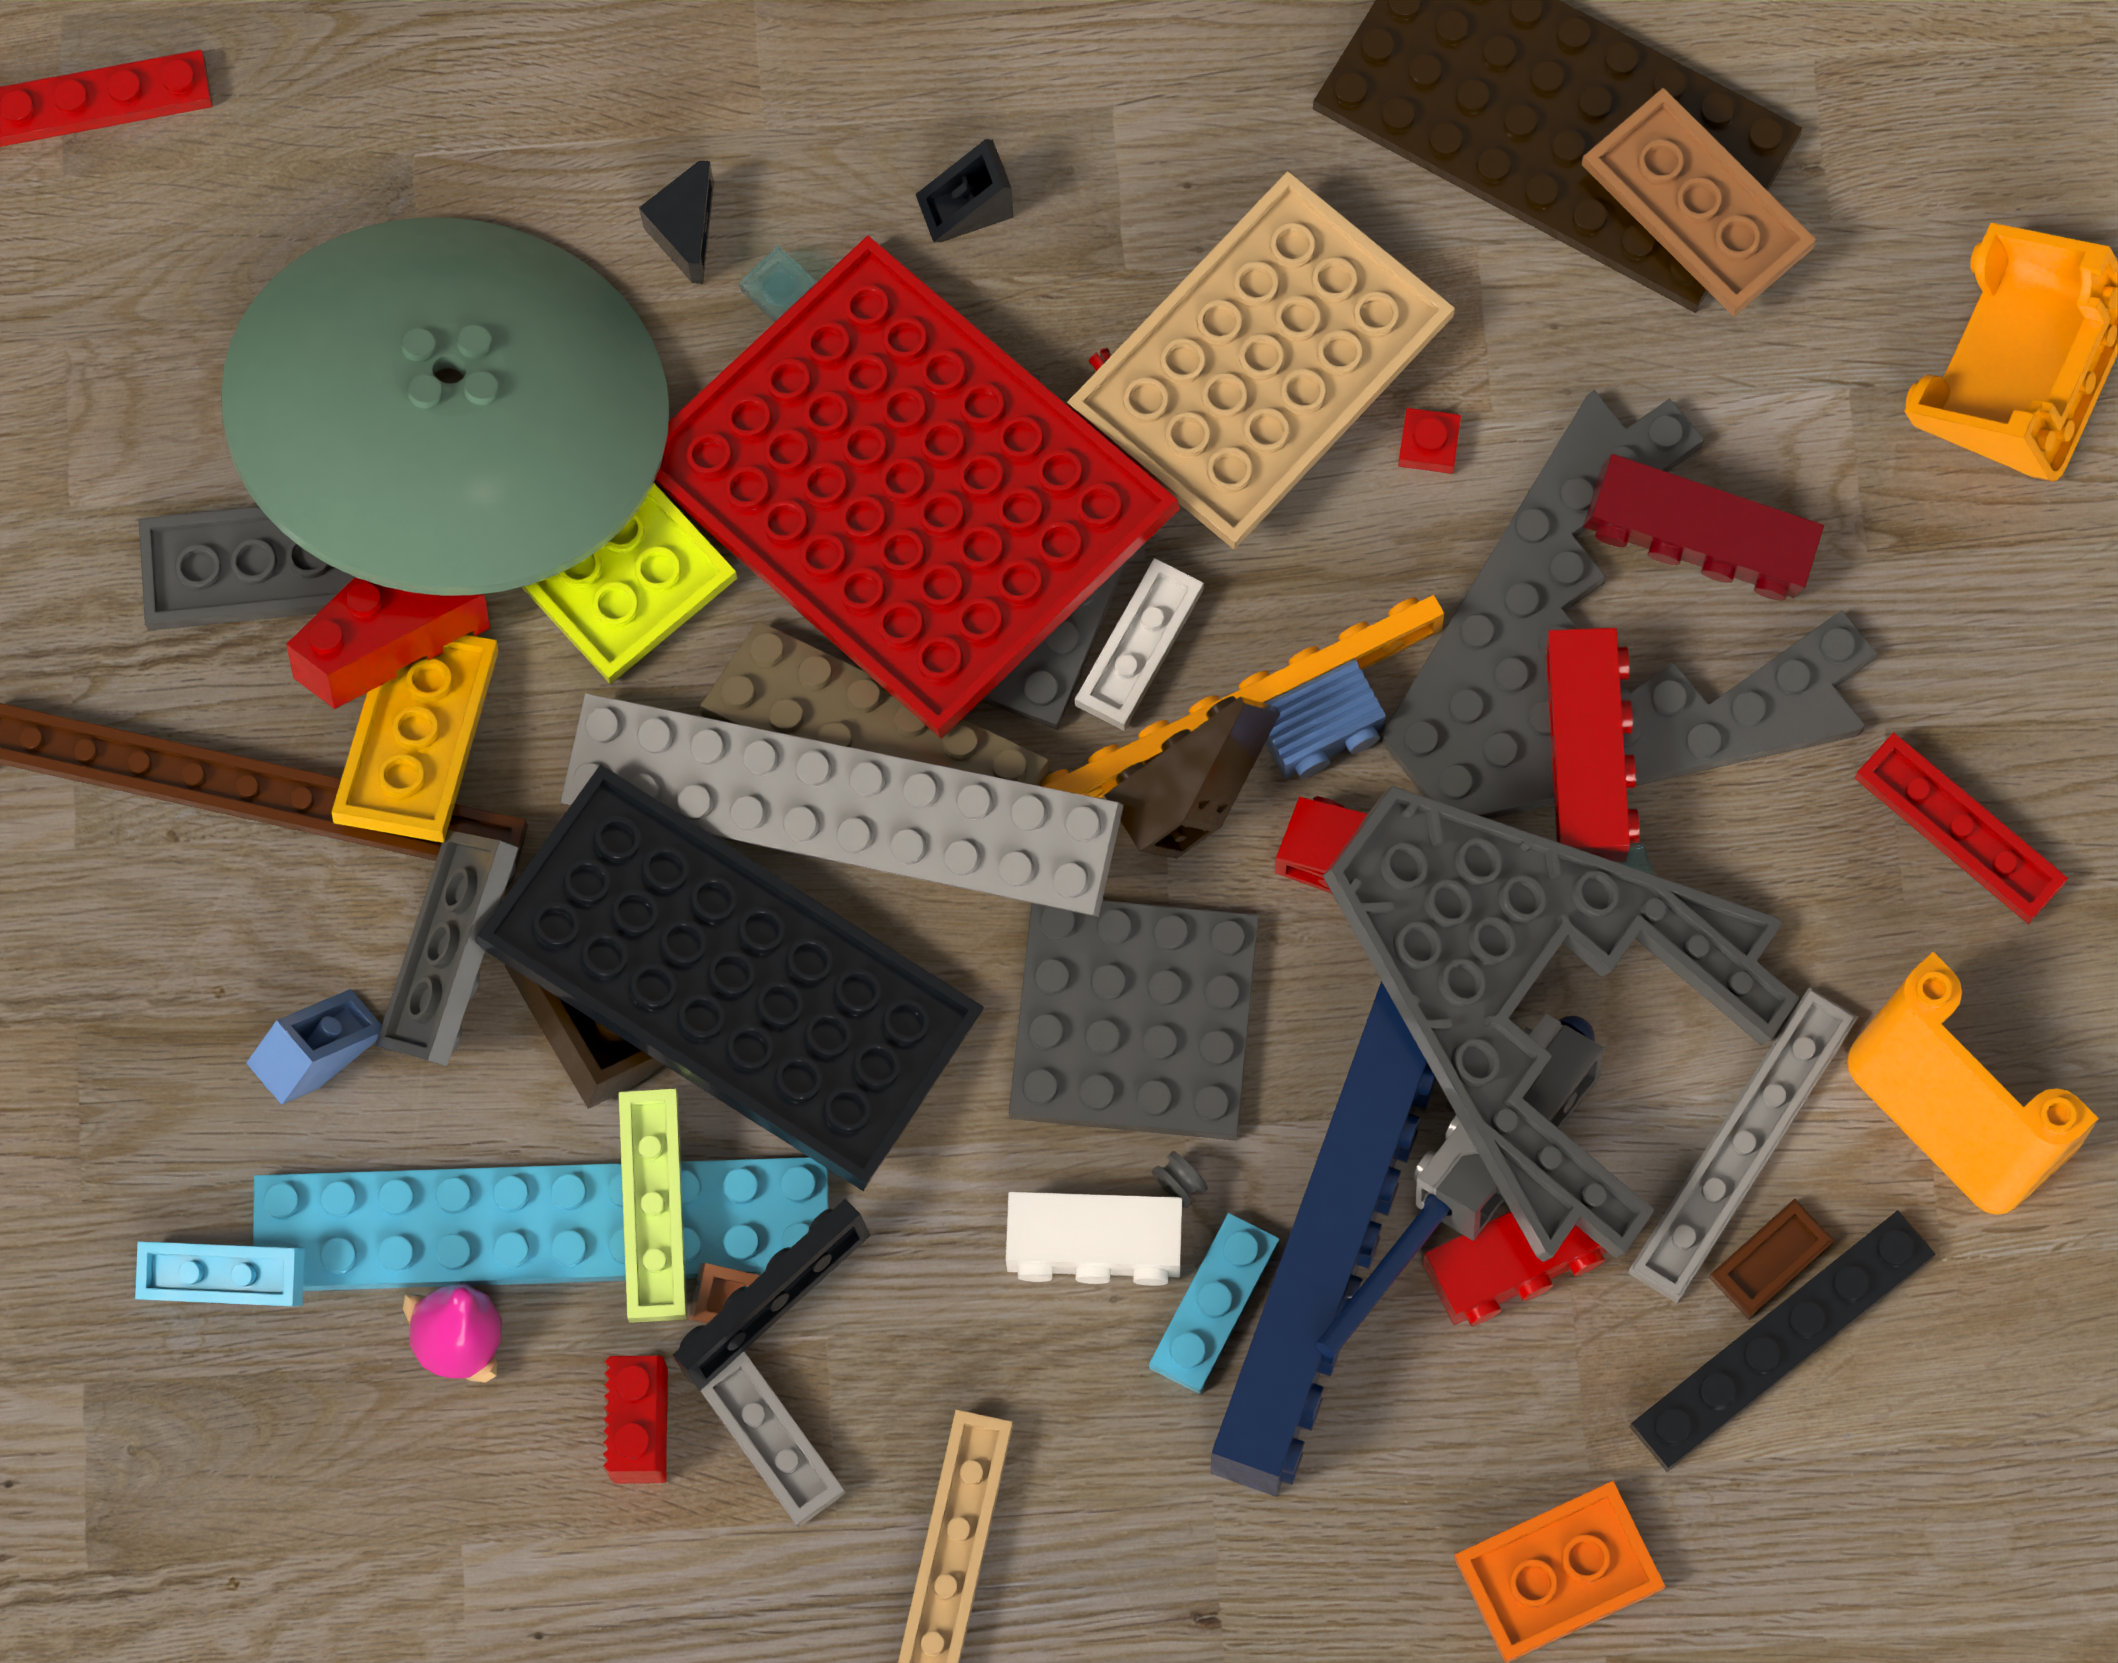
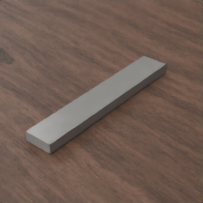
[1628,987,1858,1304]

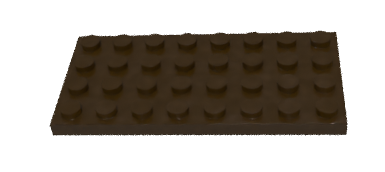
[1313,0,1802,313]

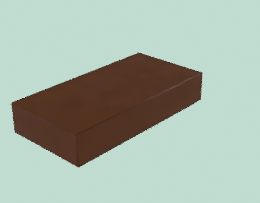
[1709,1198,1835,1320]

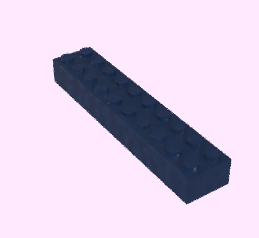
[1211,981,1437,1497]

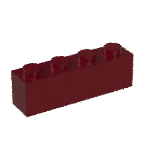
[1583,454,1824,601]

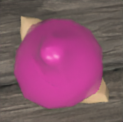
[403,1284,502,1383]

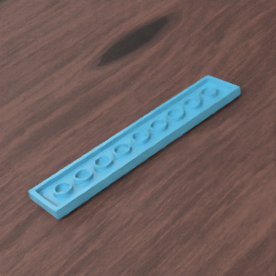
[253,1157,830,1291]

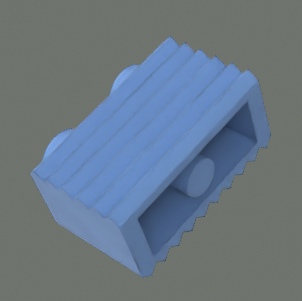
[1265,659,1386,779]

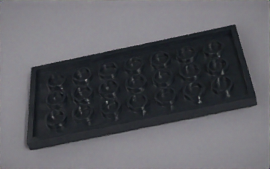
[476,764,984,1192]

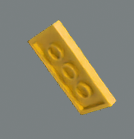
[332,635,499,843]

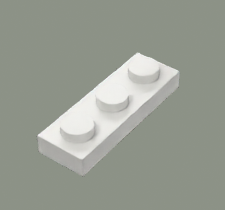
[1075,558,1204,731]

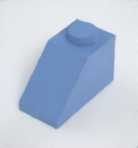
[246,989,382,1105]

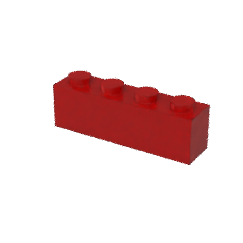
[1545,628,1639,862]

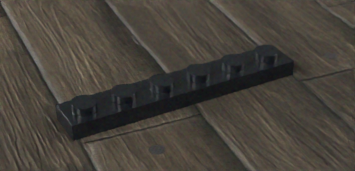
[1630,1210,1936,1472]

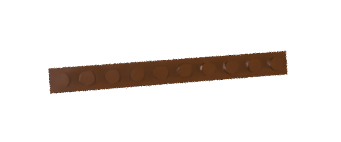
[0,703,528,877]

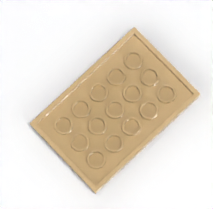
[1067,171,1455,550]

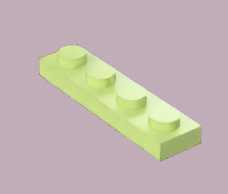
[619,1089,687,1323]

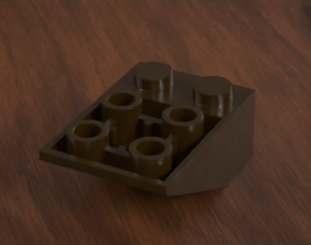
[1104,696,1280,859]

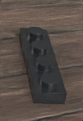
[673,1199,871,1391]

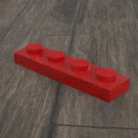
[0,50,213,147]
[1855,732,2068,925]

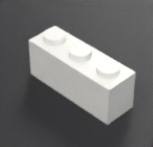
[1006,1192,1182,1286]

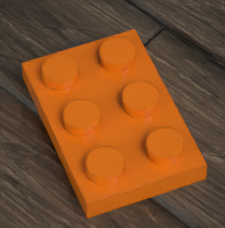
[1454,1481,1665,1663]

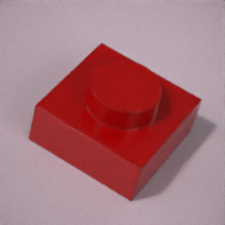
[1398,407,1461,474]

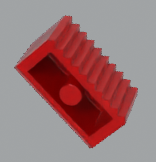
[603,1356,668,1484]

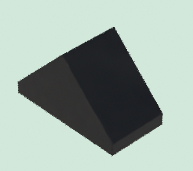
[915,139,1014,242]
[639,161,714,284]

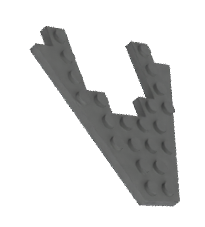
[1381,390,1876,819]
[1322,786,1800,1262]

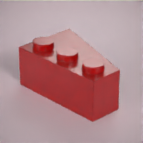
[286,577,490,709]
[1275,796,1368,894]

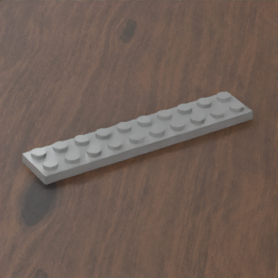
[560,693,1124,917]

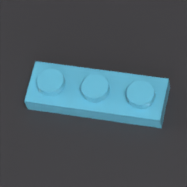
[1149,1213,1280,1395]
[135,1241,305,1306]

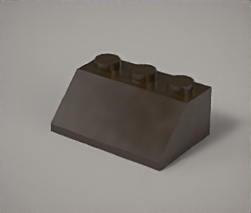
[505,964,664,1109]

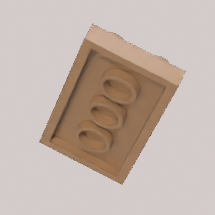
[1582,88,1816,317]

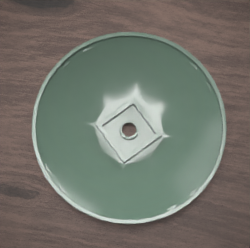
[221,218,669,596]

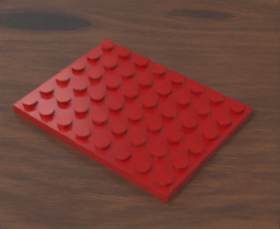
[654,235,1180,739]

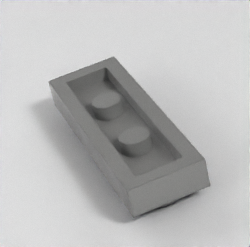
[700,1351,845,1528]

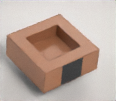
[688,1263,760,1324]

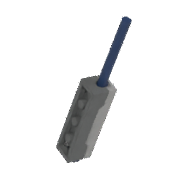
[1315,1013,1604,1358]

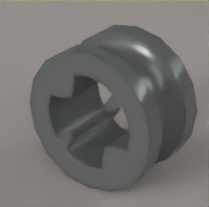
[1152,1151,1208,1209]

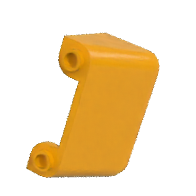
[1904,223,2118,482]
[1847,951,2099,1215]

